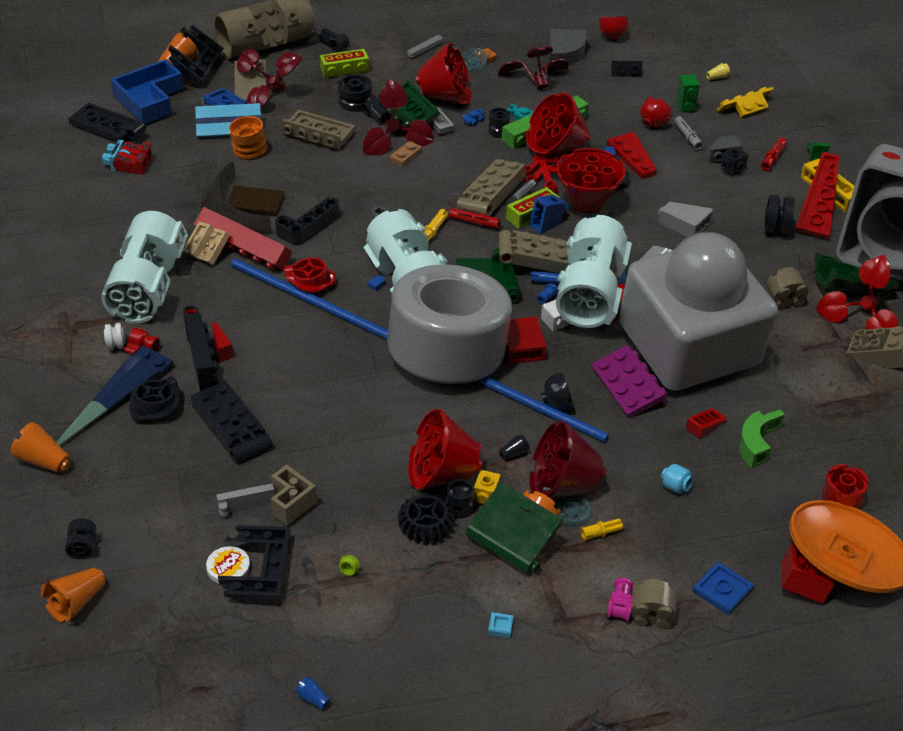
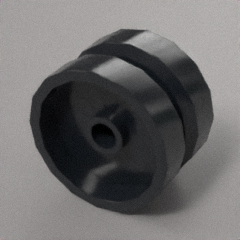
[338,74,373,112]
[764,195,795,235]

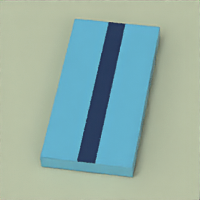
[195,103,261,138]

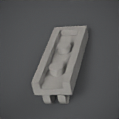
[216,483,275,517]

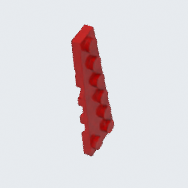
[795,152,839,240]

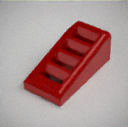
[212,322,233,362]
[686,408,727,439]

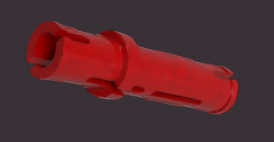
[761,137,787,171]
[449,208,501,229]

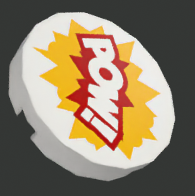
[206,546,250,585]

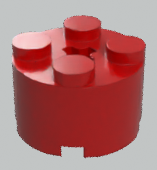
[822,464,869,509]

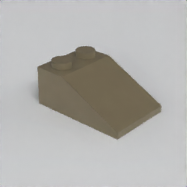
[234,59,267,102]

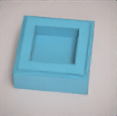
[488,612,514,638]

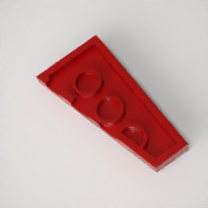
[606,131,657,180]

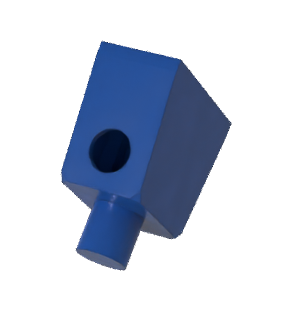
[529,195,569,234]

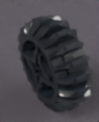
[398,492,455,545]

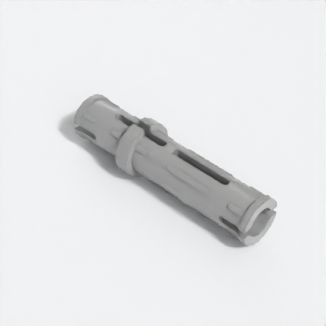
[674,116,704,150]

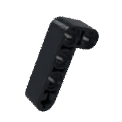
[275,197,339,246]

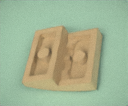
[182,221,230,265]

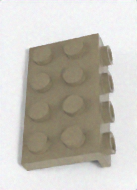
[281,109,355,150]

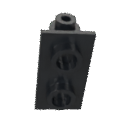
[611,60,643,76]

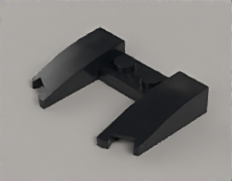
[168,25,224,88]
[218,525,291,606]

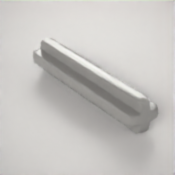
[407,35,443,58]

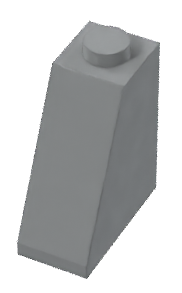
[658,202,713,237]

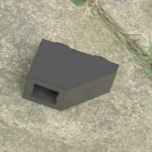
[708,135,742,163]

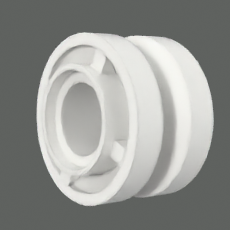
[104,323,125,351]

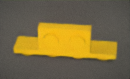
[716,87,774,118]

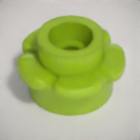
[339,555,360,576]

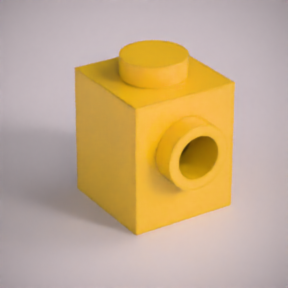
[474,470,501,504]

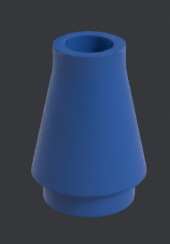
[295,677,331,710]

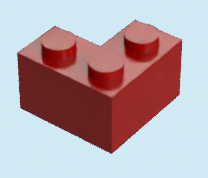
[781,543,835,603]

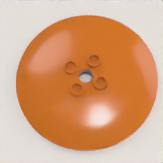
[789,500,903,593]

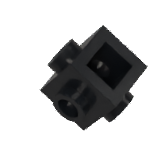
[720,147,748,175]

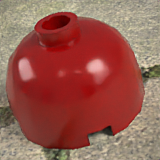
[599,16,629,40]
[640,96,673,129]

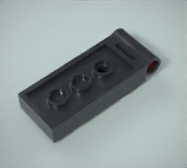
[183,305,219,391]
[191,381,273,463]

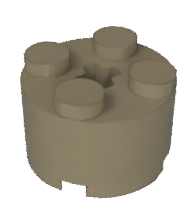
[766,267,809,309]
[631,579,677,629]

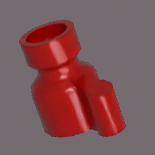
[124,327,160,355]

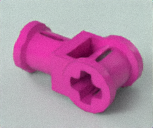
[607,578,634,622]

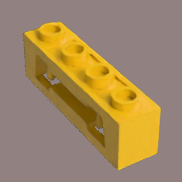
[801,158,855,213]

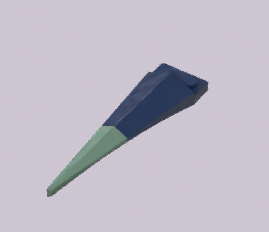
[57,346,174,447]

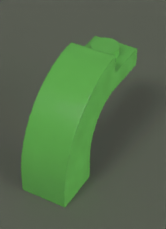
[739,409,785,468]

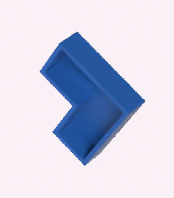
[110,59,184,124]

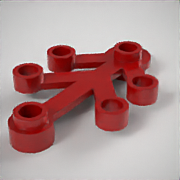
[525,153,562,194]

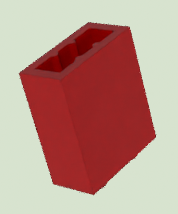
[505,316,547,364]

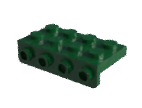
[378,80,440,132]

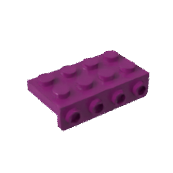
[591,345,668,419]

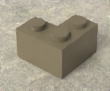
[271,465,317,526]

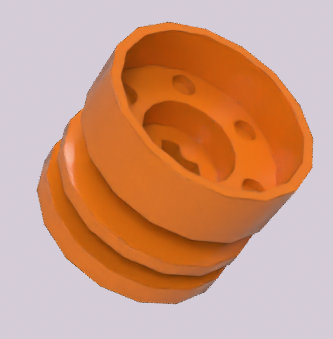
[229,116,267,159]

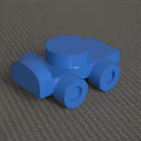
[462,109,485,126]

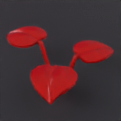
[816,255,898,329]

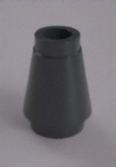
[498,435,530,461]

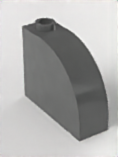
[549,29,589,65]

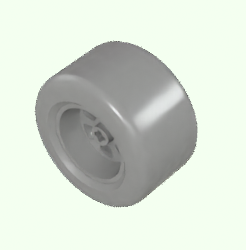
[387,264,512,384]

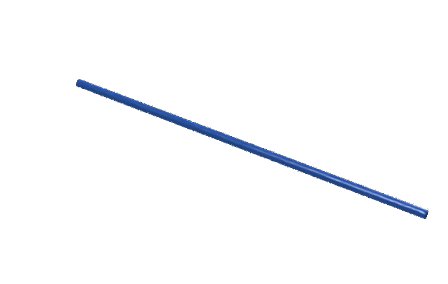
[231,258,609,443]

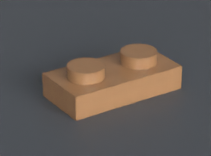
[389,141,422,168]

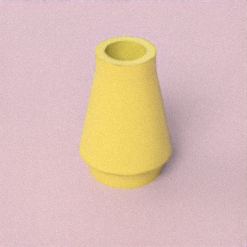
[706,63,730,80]

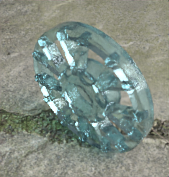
[462,48,488,71]
[554,496,591,525]

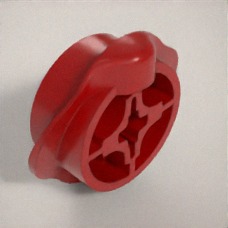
[284,257,337,294]

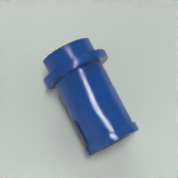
[536,283,558,305]

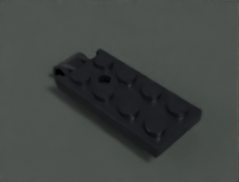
[68,103,146,142]

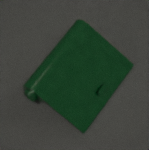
[456,248,522,302]
[466,481,563,576]

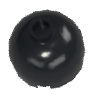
[541,372,575,412]

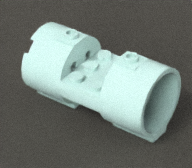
[364,209,448,292]
[101,211,188,323]
[556,215,632,328]

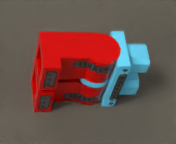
[102,140,152,175]

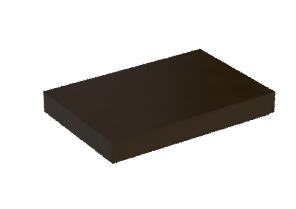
[226,186,284,216]

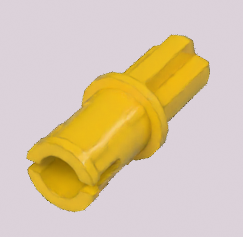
[580,519,623,541]

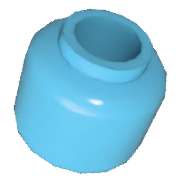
[661,464,693,494]

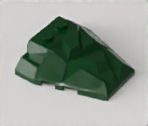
[814,253,899,292]

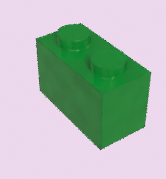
[676,74,700,112]

